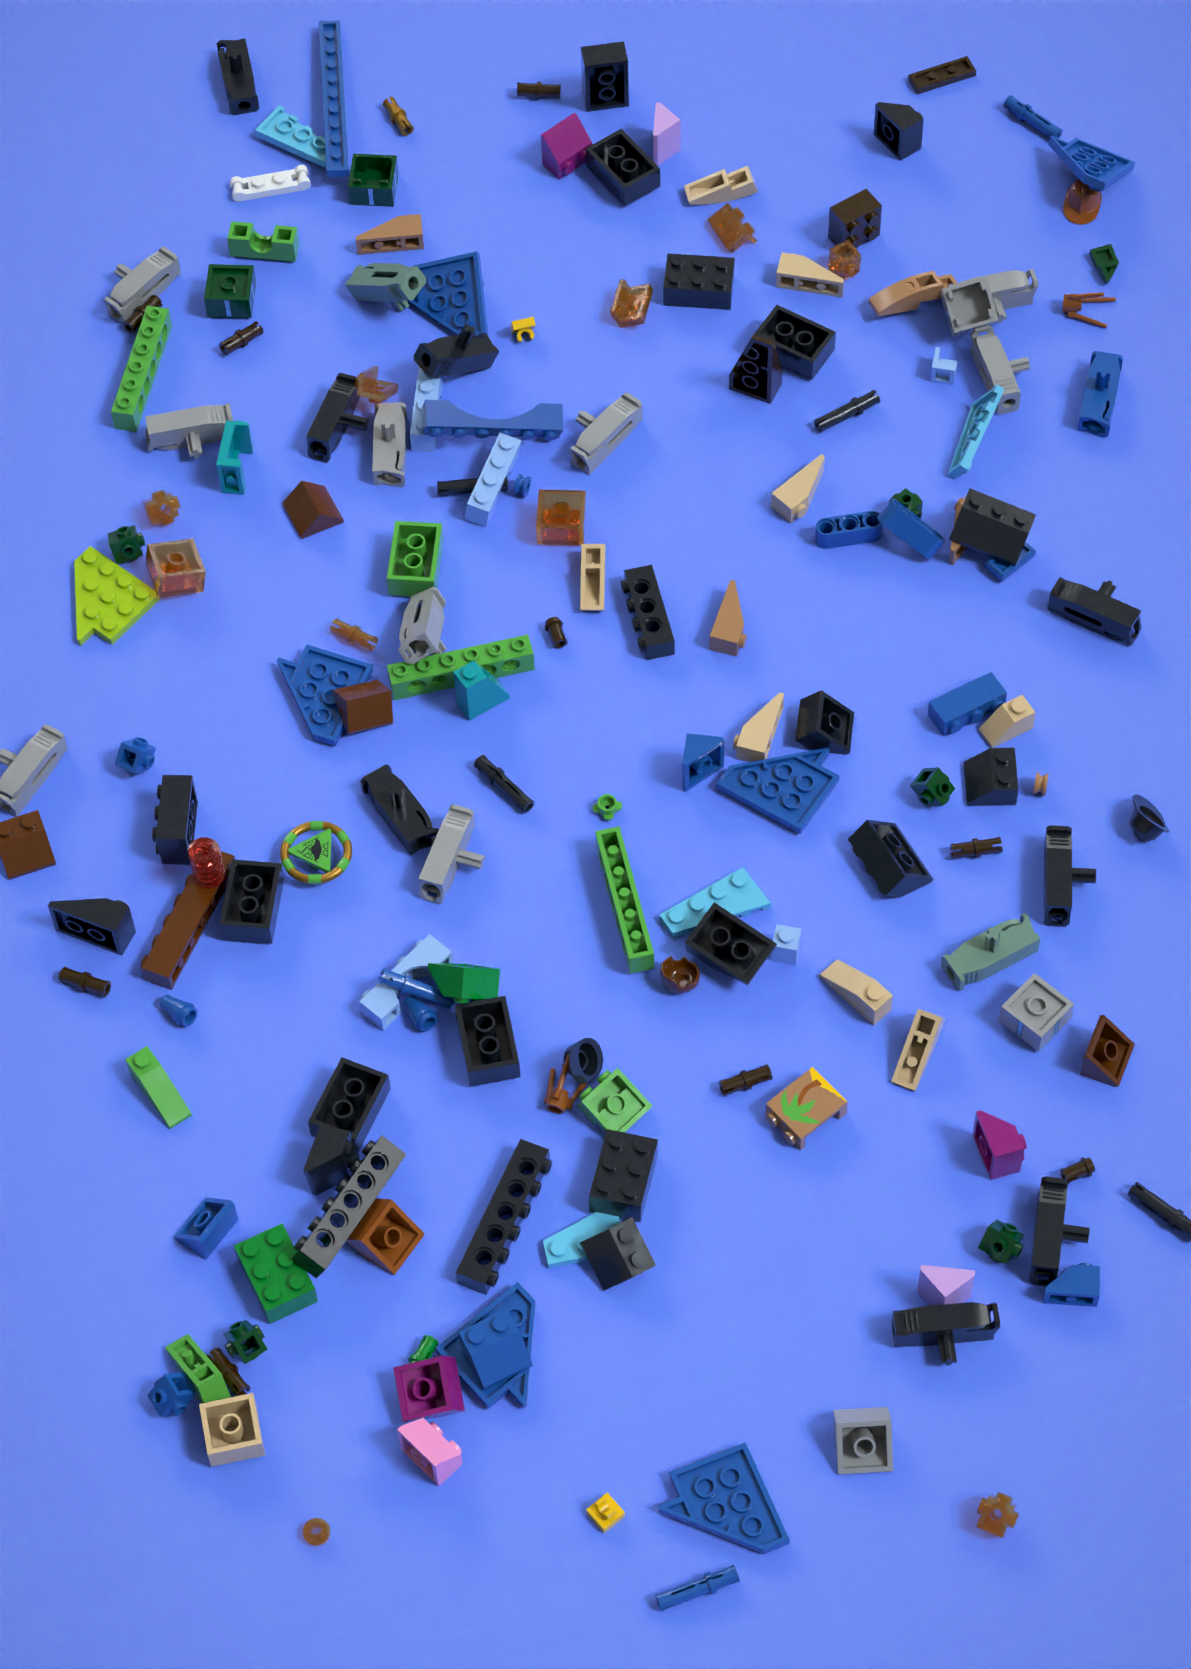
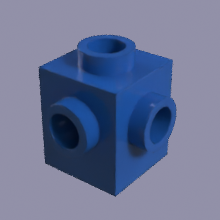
[115,737,156,774]
[147,1372,197,1417]

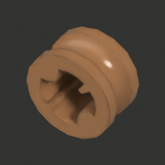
[1033,772,1049,796]

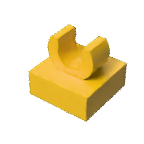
[510,317,536,343]
[586,1493,625,1533]

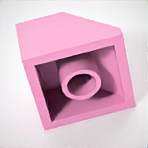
[397,1418,463,1486]

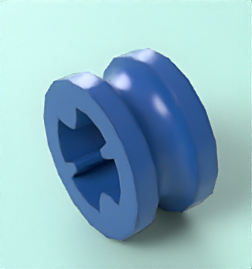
[513,474,531,497]

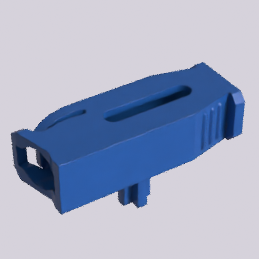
[1077,351,1123,438]

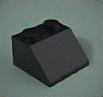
[874,102,924,161]
[795,690,855,755]
[963,747,1019,806]
[303,1124,360,1195]
[580,1217,656,1291]

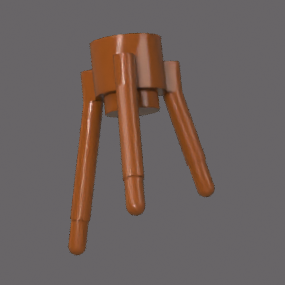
[1063,292,1117,328]
[544,1054,588,1114]

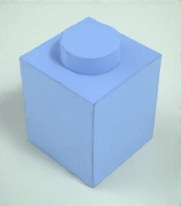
[771,924,801,965]

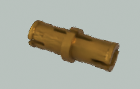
[382,97,414,136]

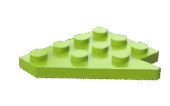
[74,546,161,646]

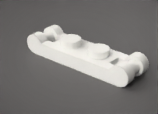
[229,165,311,202]

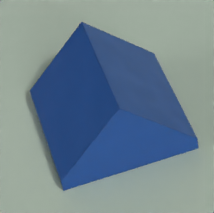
[682,733,725,792]
[174,1197,238,1260]

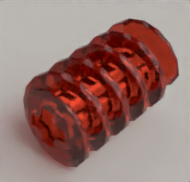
[188,837,225,889]

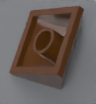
[282,480,344,539]
[332,680,393,735]
[1080,1015,1135,1087]

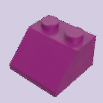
[541,113,592,180]
[972,1110,1027,1180]
[393,1355,465,1422]

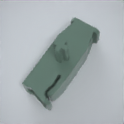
[345,263,426,311]
[941,913,1040,991]

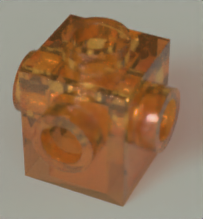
[828,240,861,280]
[142,490,181,525]
[976,1492,1020,1538]

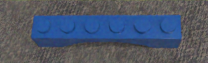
[421,400,564,441]

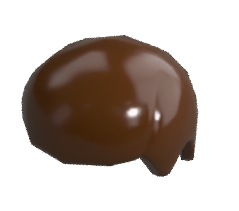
[660,956,700,993]

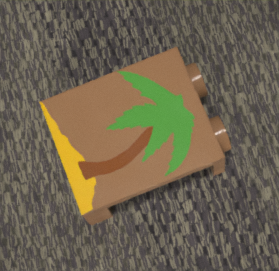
[765,1067,848,1150]

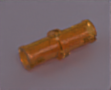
[330,618,378,651]

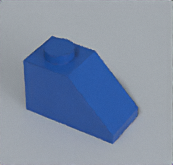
[1043,1263,1100,1307]

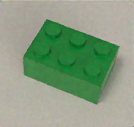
[234,1223,318,1324]

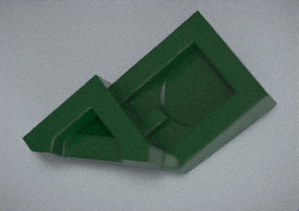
[1089,244,1119,284]

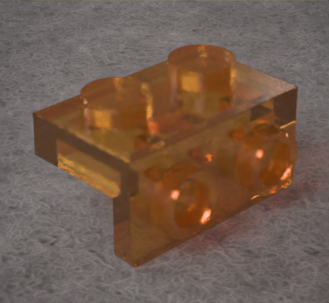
[708,203,758,253]
[610,279,653,328]
[355,366,399,403]

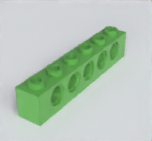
[111,306,172,432]
[387,634,535,700]
[595,826,654,974]

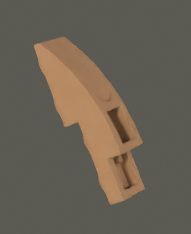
[868,270,957,316]

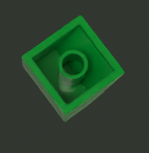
[428,963,500,1003]

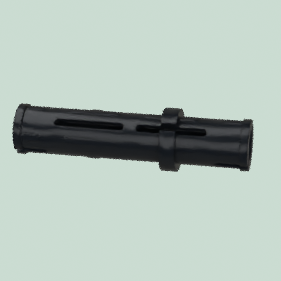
[814,390,880,433]
[437,477,508,496]
[474,755,535,813]
[1128,1181,1191,1240]

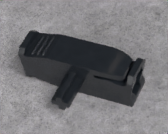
[216,38,260,115]
[414,324,499,377]
[306,373,369,463]
[1048,577,1142,645]
[360,764,439,856]
[1044,825,1096,927]
[1029,1176,1090,1287]
[891,1302,1000,1366]

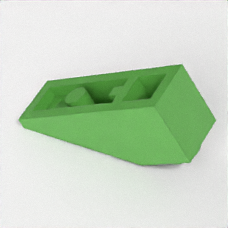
[125,1046,192,1129]
[165,1334,231,1404]

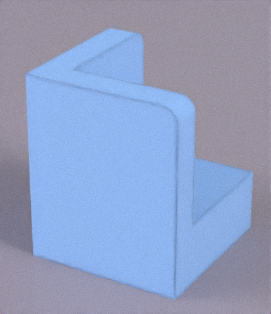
[931,347,957,385]

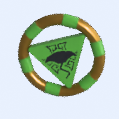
[280,821,352,884]

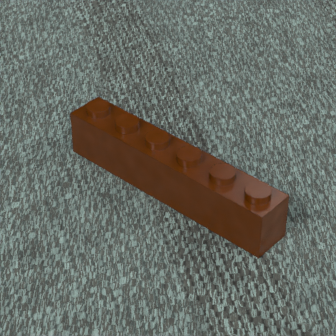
[140,846,235,990]

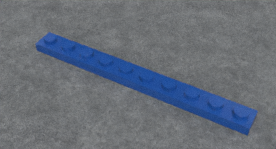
[319,20,349,177]

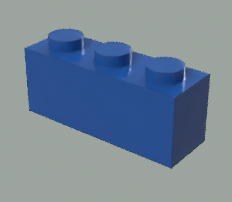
[928,671,1007,736]

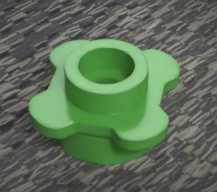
[593,794,622,820]

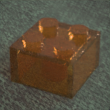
[536,489,587,545]
[145,538,206,598]

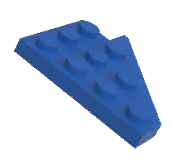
[1048,136,1135,191]
[407,251,489,337]
[277,644,374,746]
[716,748,840,834]
[435,1282,536,1409]
[658,1442,790,1554]

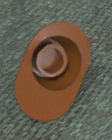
[1063,179,1102,225]

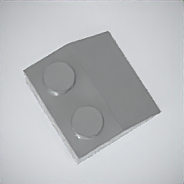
[833,1407,893,1474]

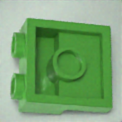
[577,1068,652,1133]

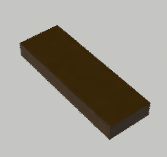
[908,56,976,95]

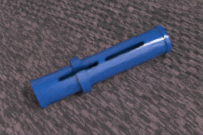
[1003,95,1063,139]
[378,968,454,1009]
[655,1564,740,1612]

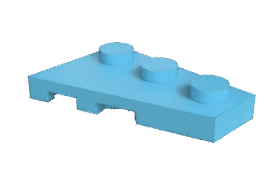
[543,1212,620,1269]

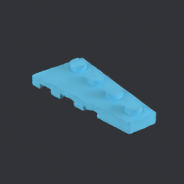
[255,105,326,168]
[947,385,1005,479]

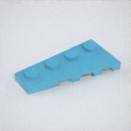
[659,867,771,938]

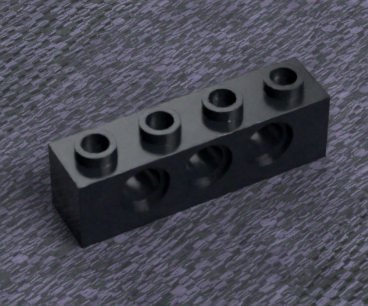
[621,565,675,660]

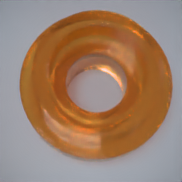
[303,1518,331,1546]

